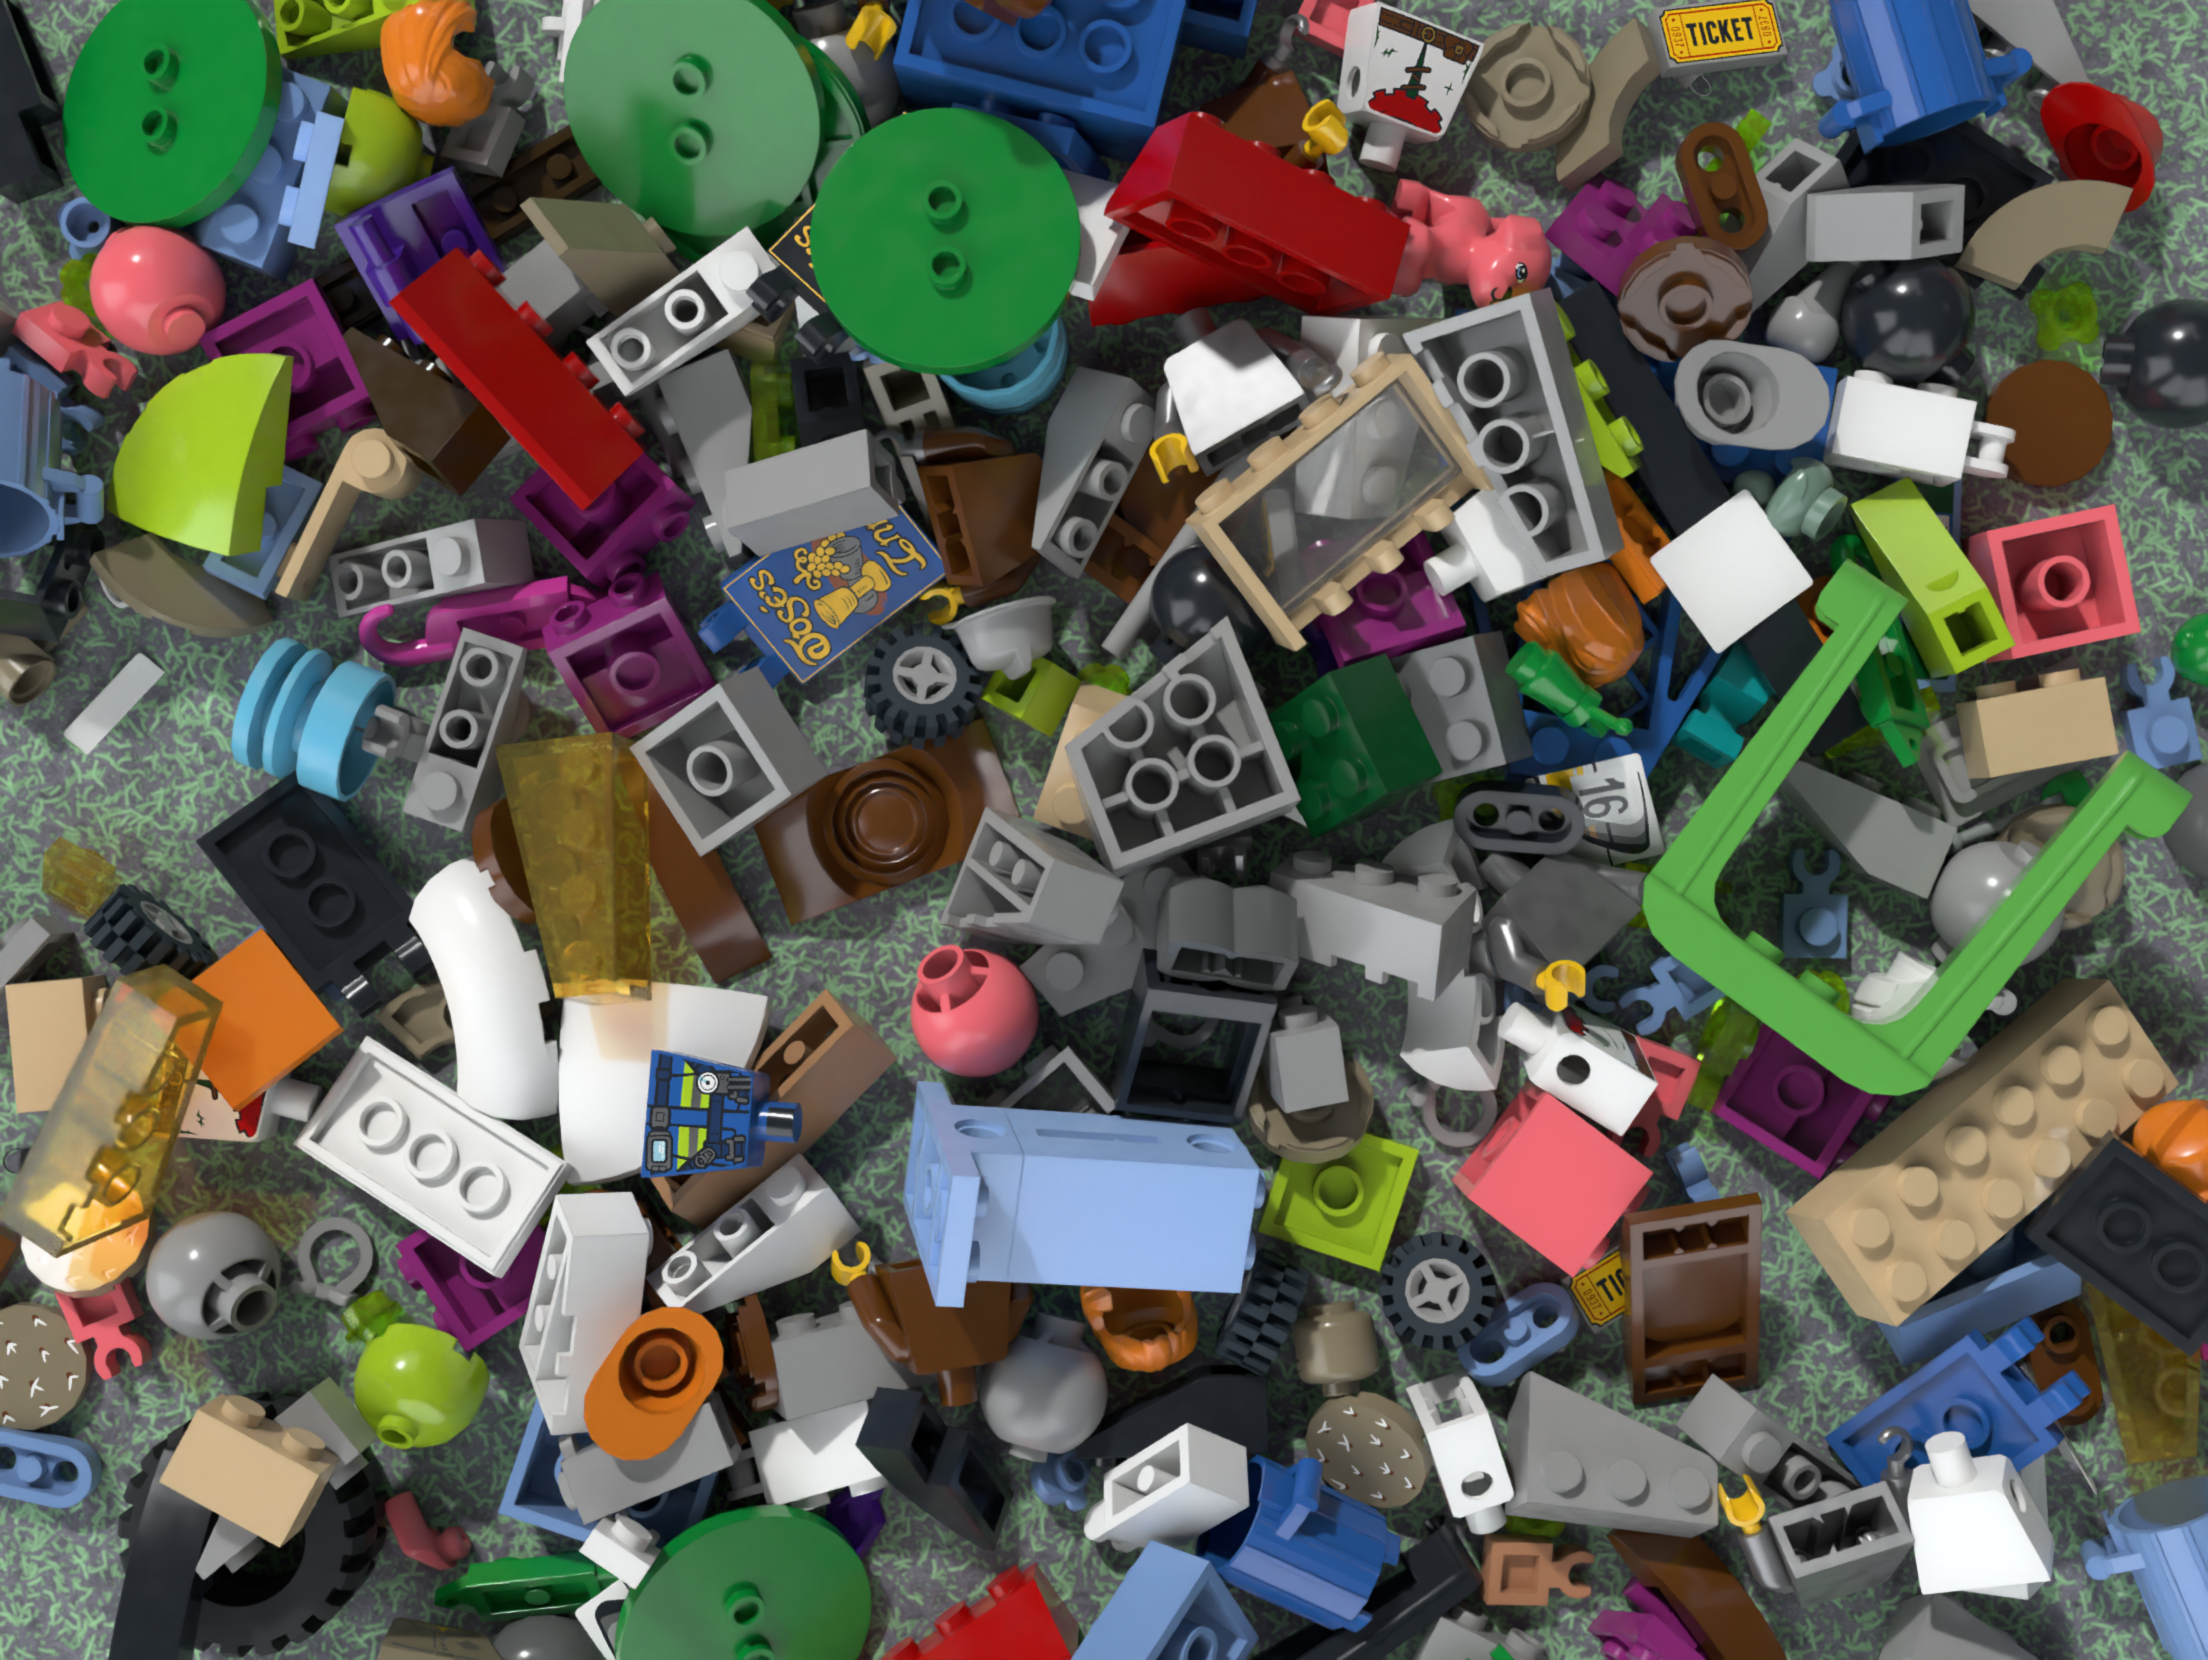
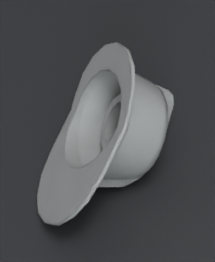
[1674,340,1830,450]
[941,596,1057,680]

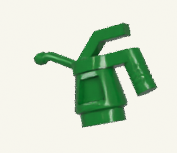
[1505,641,1633,738]

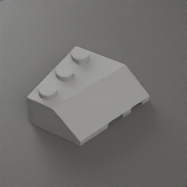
[1065,616,1301,877]

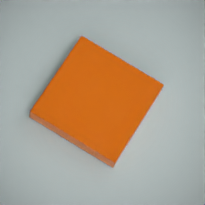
[154,928,345,1112]

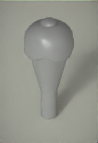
[1764,261,1865,365]

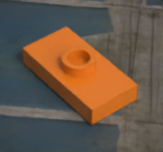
[1603,468,1671,605]

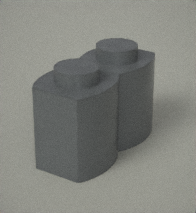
[1157,874,1299,991]

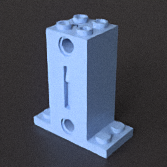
[902,1081,1266,1308]

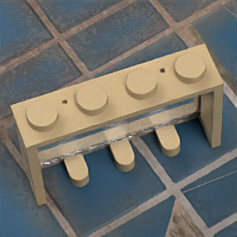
[1185,351,1495,652]

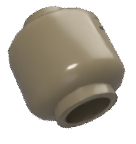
[1292,1300,1380,1397]

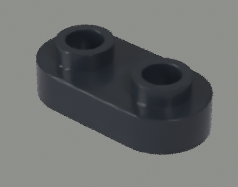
[1453,780,1585,855]

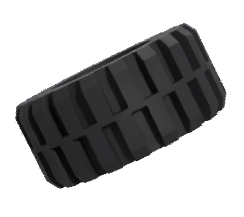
[117,1392,388,1658]

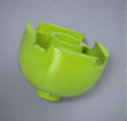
[324,86,434,216]
[353,1323,491,1449]

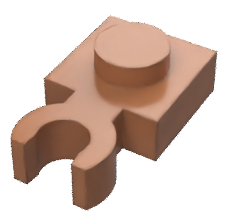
[1479,1534,1595,1606]

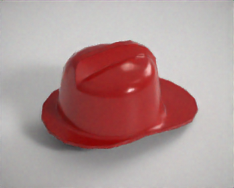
[2040,81,2164,213]

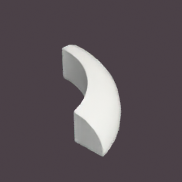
[1382,819,1505,1091]
[409,855,559,1120]

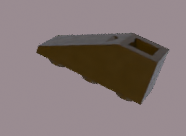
[343,327,511,497]

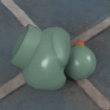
[1730,456,1848,541]

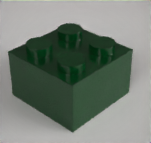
[1268,654,1443,839]

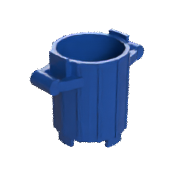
[1818,0,2033,155]
[1195,1455,1400,1633]

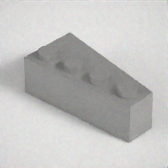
[1402,287,1625,577]

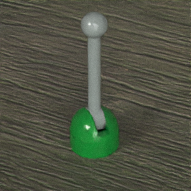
[1947,769,2091,856]

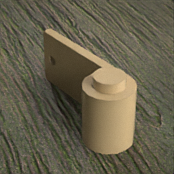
[275,428,423,602]

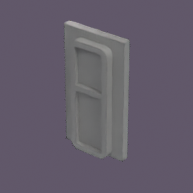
[1915,654,2120,827]

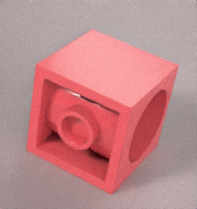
[1452,1080,1653,1278]

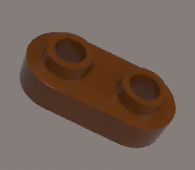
[1675,122,1768,255]
[2025,1301,2103,1426]

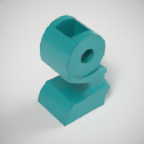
[1670,640,1771,769]

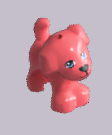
[1388,179,1552,309]

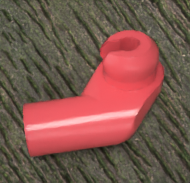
[384,1491,471,1571]

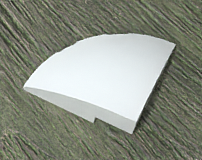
[559,979,773,1186]

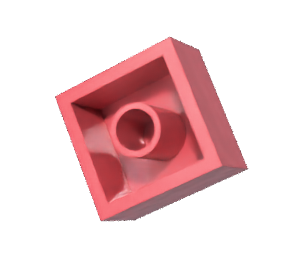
[1961,504,2141,663]

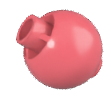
[89,225,226,356]
[910,945,1039,1078]

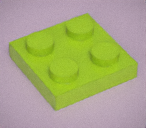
[1257,1131,1419,1272]

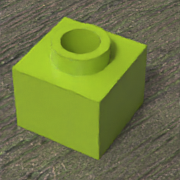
[980,657,1082,737]

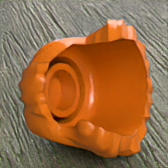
[380,0,495,127]
[1514,561,1645,689]
[1079,1286,1198,1373]

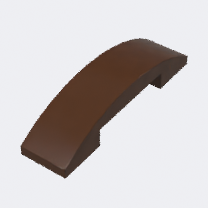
[606,741,774,984]
[1606,1528,1787,1660]

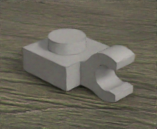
[361,704,431,763]

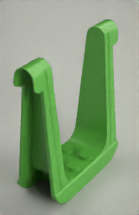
[1643,558,2193,1096]

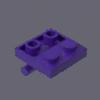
[333,166,509,345]

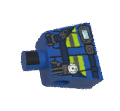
[641,1050,803,1178]

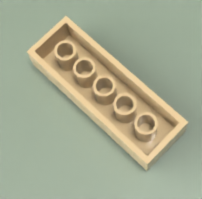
[1785,978,2179,1327]

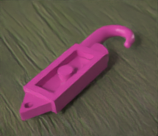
[358,576,609,667]

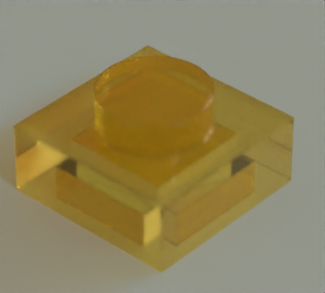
[41,837,116,917]

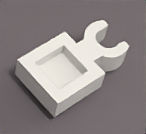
[579,1510,661,1589]

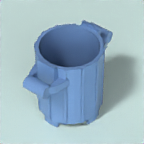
[0,358,104,558]
[2079,1474,2208,1660]

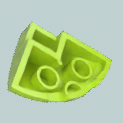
[106,353,294,556]

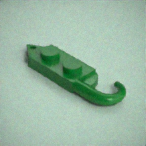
[1829,533,1930,768]
[434,1550,619,1622]

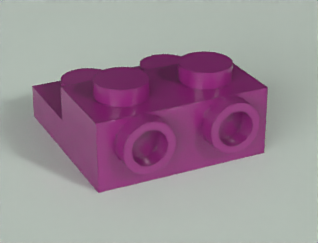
[1545,172,1699,296]
[199,278,377,462]
[509,452,696,594]
[1298,523,1466,668]
[541,572,717,749]
[1708,1022,1895,1181]
[395,1219,547,1353]

